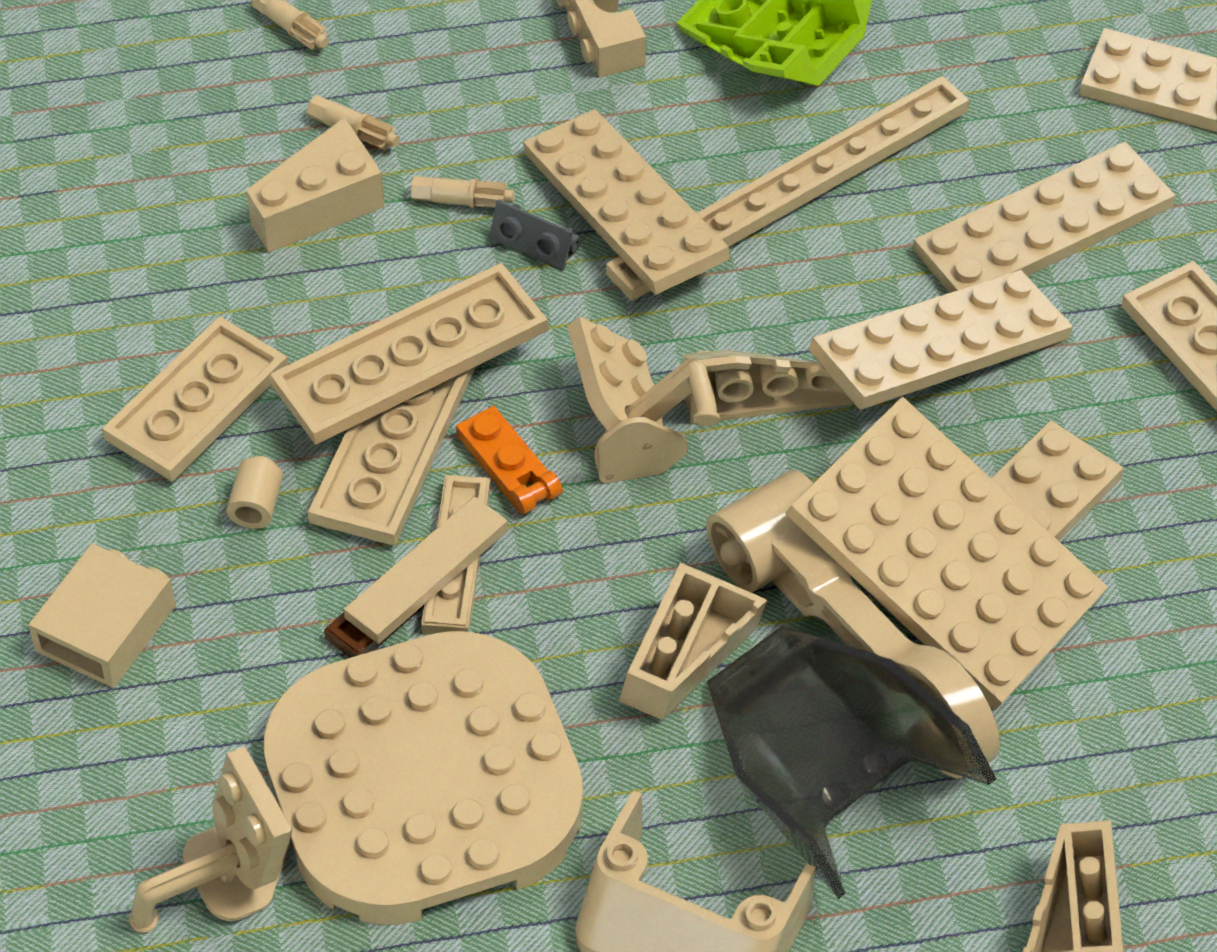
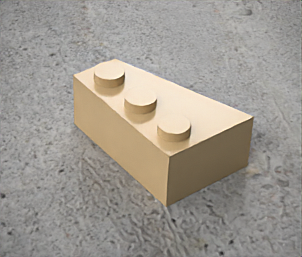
[246,117,385,253]
[619,562,767,720]
[1023,820,1124,952]

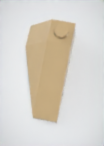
[682,349,854,424]

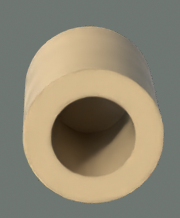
[226,456,283,529]

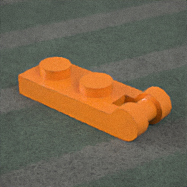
[456,405,563,515]

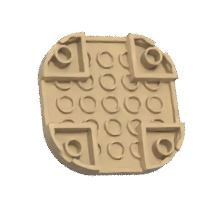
[264,631,583,925]

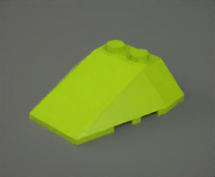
[676,0,872,86]

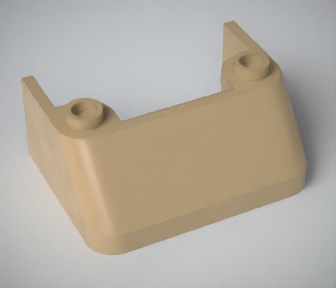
[575,790,816,952]

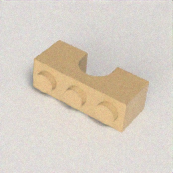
[556,0,646,78]

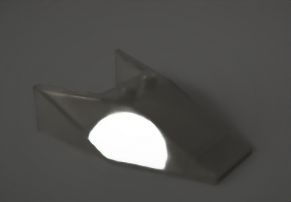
[707,626,996,899]

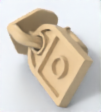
[567,316,721,483]
[129,746,293,933]

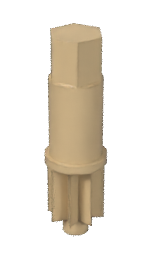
[251,0,329,50]
[306,95,400,151]
[411,176,515,208]

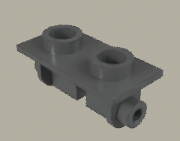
[489,200,581,270]

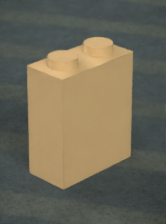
[28,543,176,688]

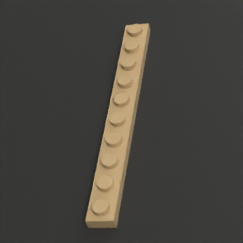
[606,75,969,301]

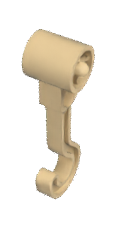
[706,469,1000,779]

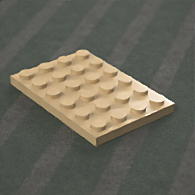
[785,396,1108,710]

